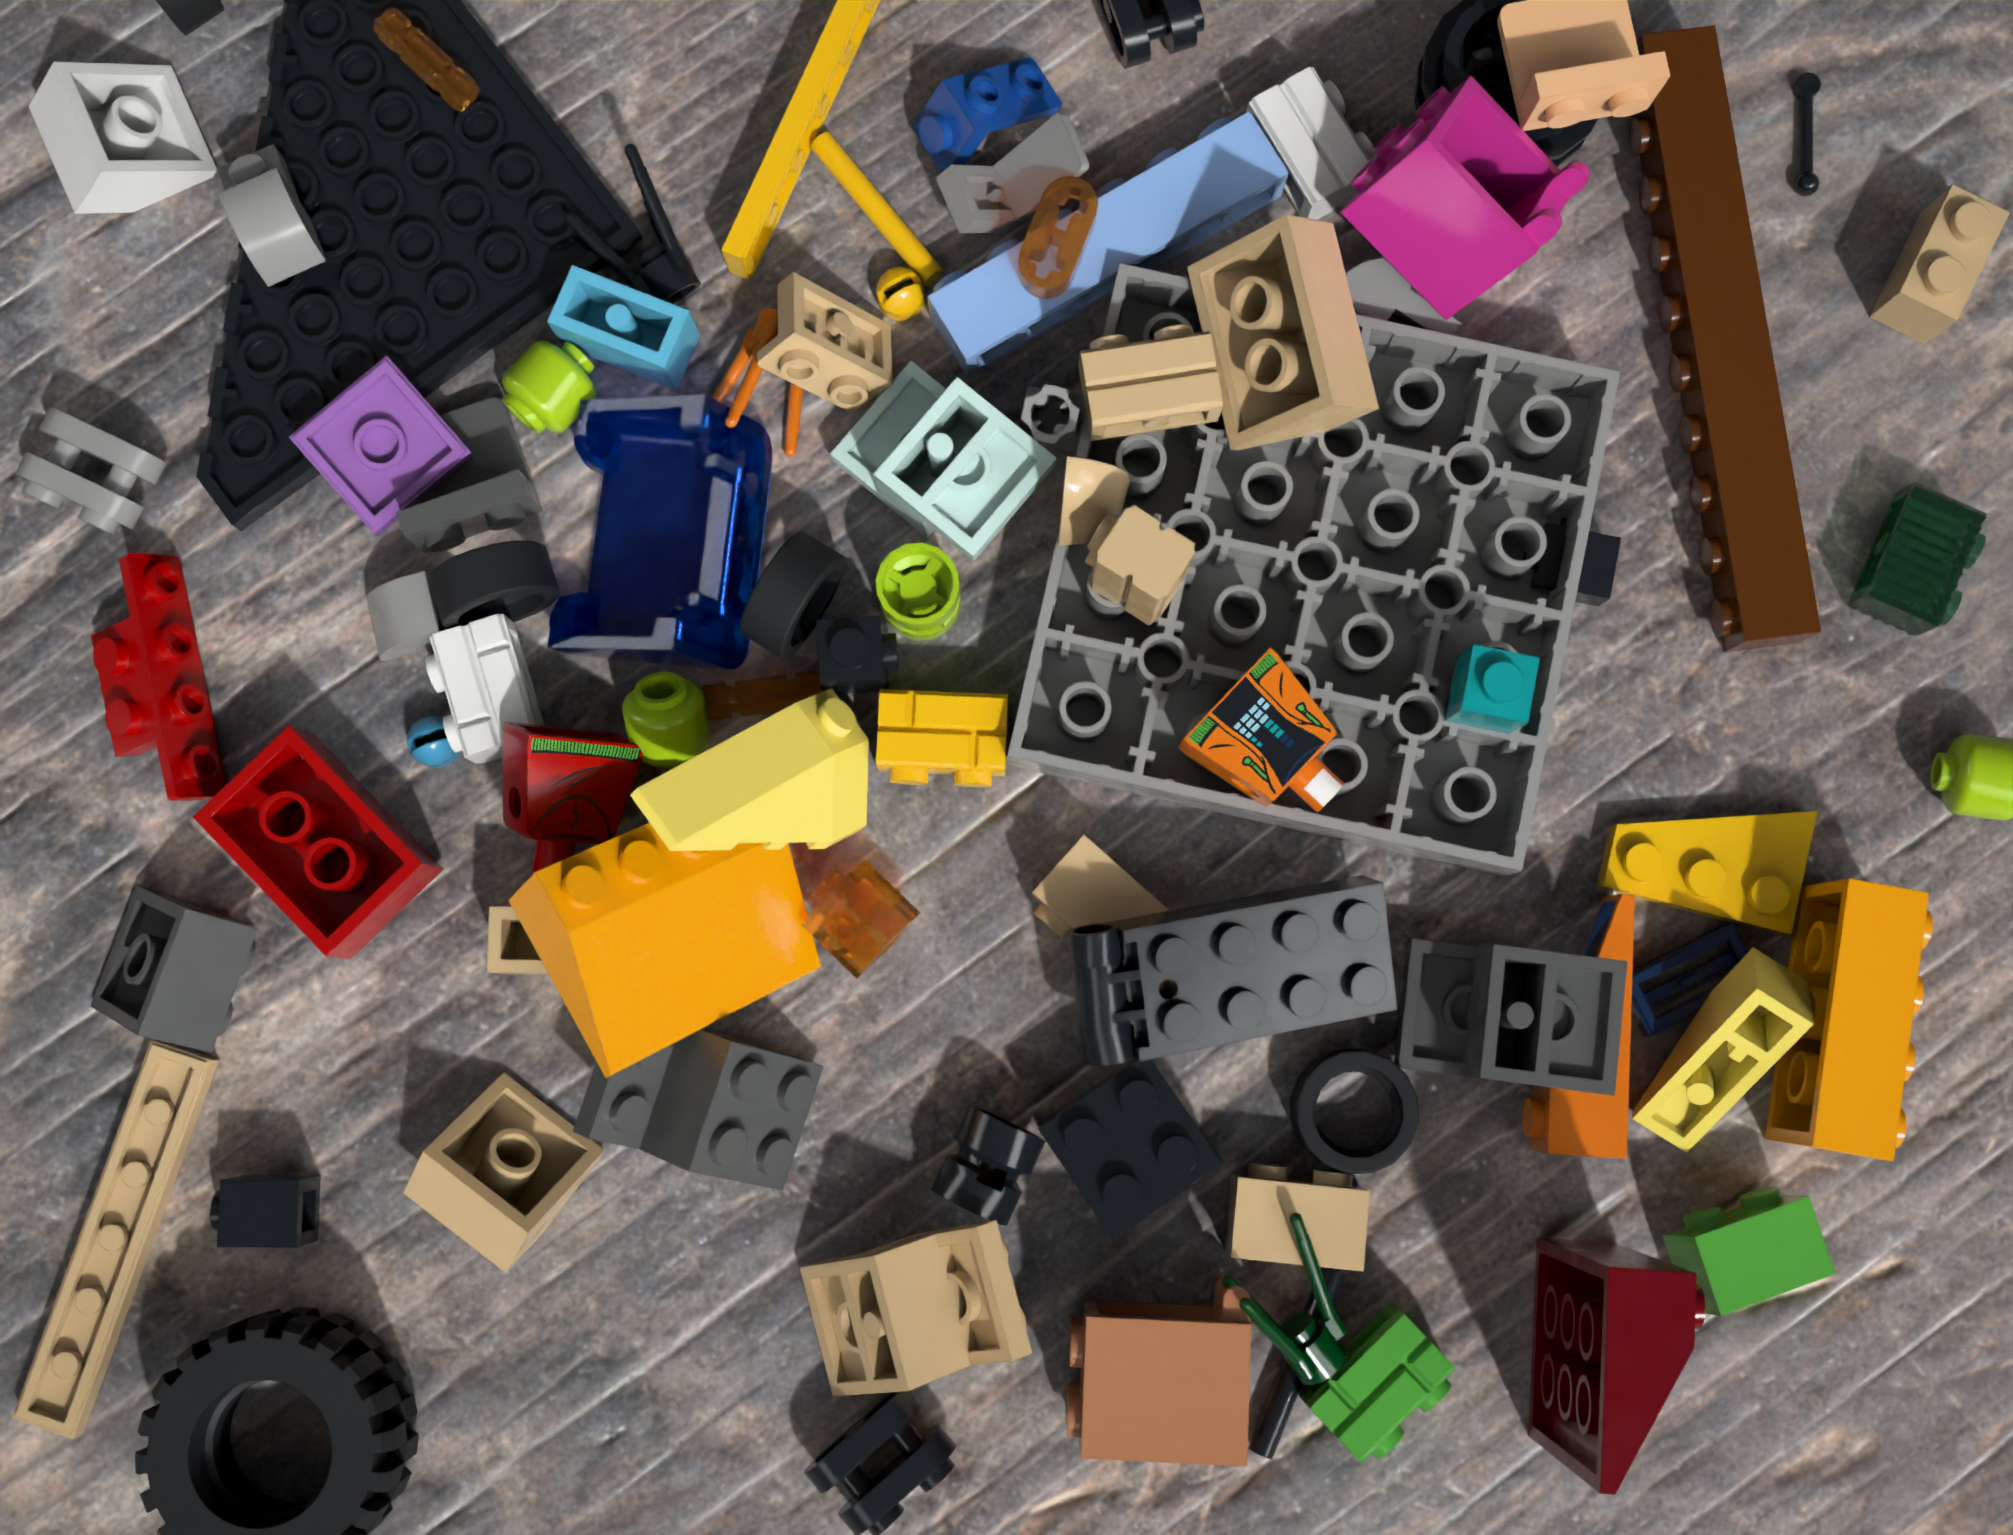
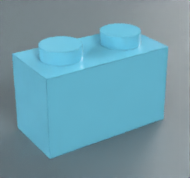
[547,265,700,391]

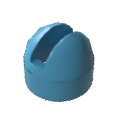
[407,716,461,768]

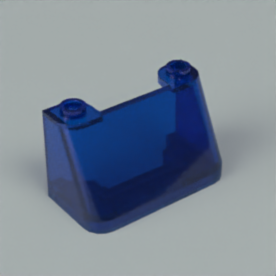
[547,394,772,669]

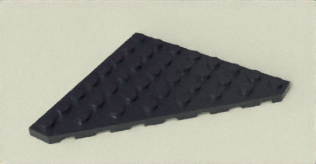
[196,0,643,531]

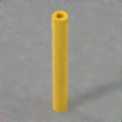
[810,132,944,286]

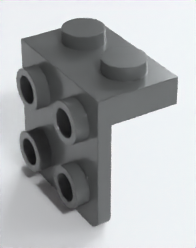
[396,397,543,553]

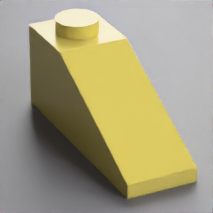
[1632,947,1814,1153]

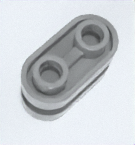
[15,407,167,535]

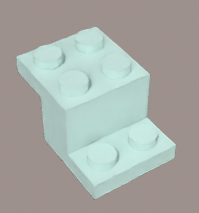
[830,361,1057,562]

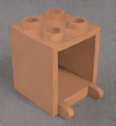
[1065,1274,1252,1467]

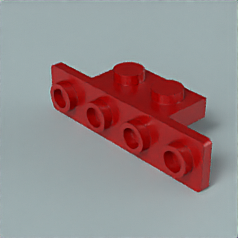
[91,552,227,801]

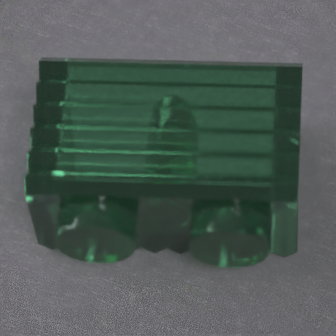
[1848,482,1987,636]

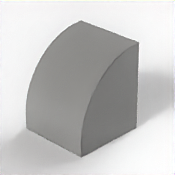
[366,571,447,662]

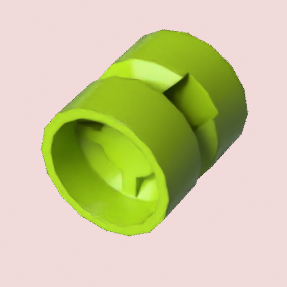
[876,542,961,641]

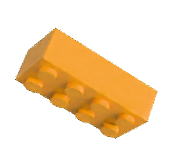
[1764,878,1933,1162]

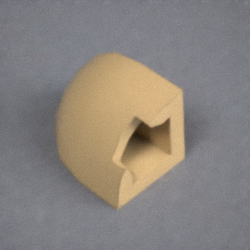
[1058,456,1130,546]

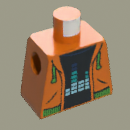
[1178,647,1345,813]

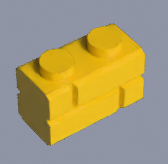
[876,689,1008,787]

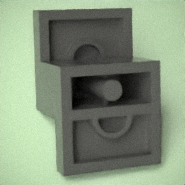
[1394,938,1627,1096]
[573,1027,823,1191]

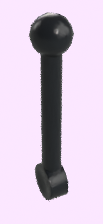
[1792,72,1821,197]

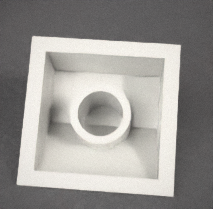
[28,62,217,214]

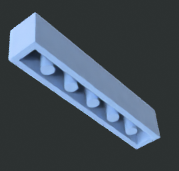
[927,111,1289,378]

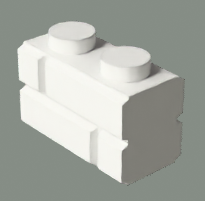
[1246,67,1376,220]
[425,614,545,764]

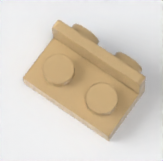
[757,272,893,412]

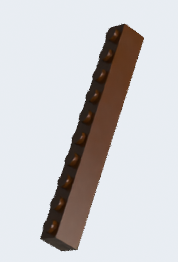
[1629,25,1821,652]

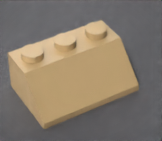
[1187,214,1379,450]

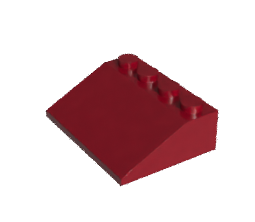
[1529,1237,1705,1495]

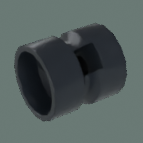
[931,1105,1046,1226]

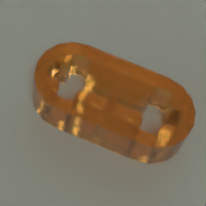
[1018,176,1098,299]

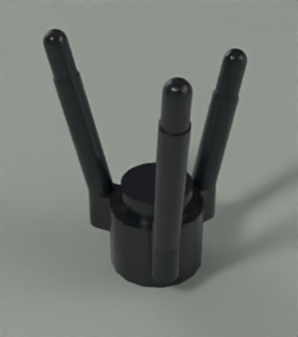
[564,144,701,304]

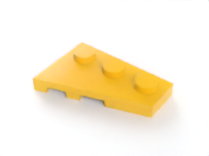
[1596,811,1818,936]

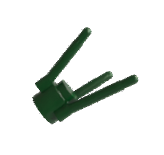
[1222,1212,1347,1385]

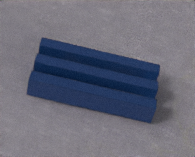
[1631,923,1749,1037]

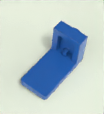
[912,57,1062,173]

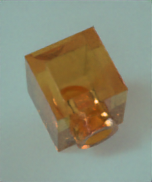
[802,860,920,979]

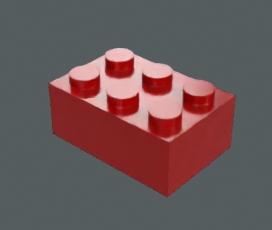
[193,725,443,959]

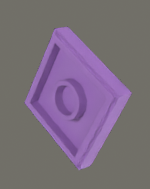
[289,356,475,536]

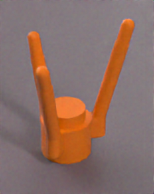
[705,308,803,457]

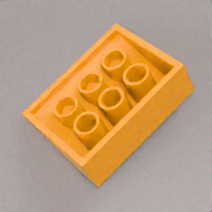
[508,823,821,1078]

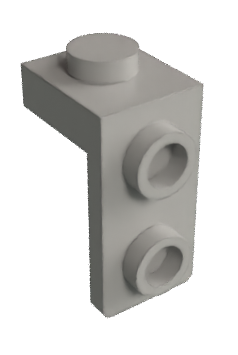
[936,113,1089,233]

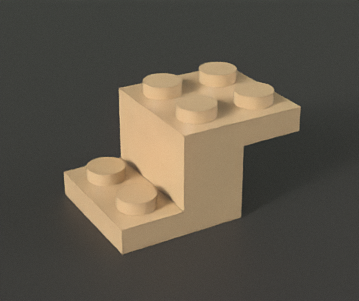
[800,1220,1032,1397]

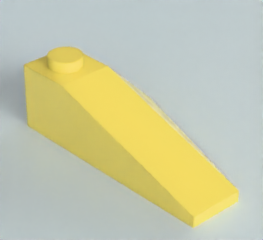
[630,688,869,851]

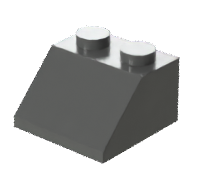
[91,885,258,1053]

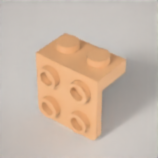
[1497,0,1670,131]

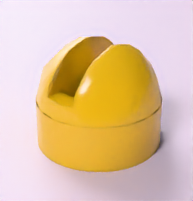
[875,266,925,321]

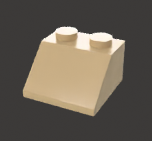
[403,1072,605,1273]

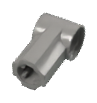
[1019,384,1085,454]

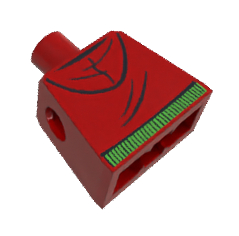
[503,722,643,872]

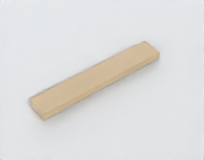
[12,1040,219,1439]

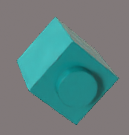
[1445,644,1540,734]

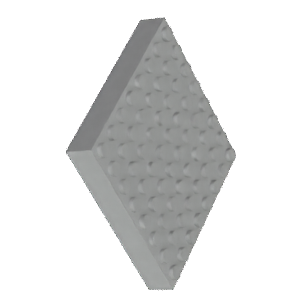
[1007,263,1621,877]

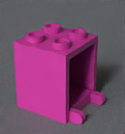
[1340,75,1590,320]

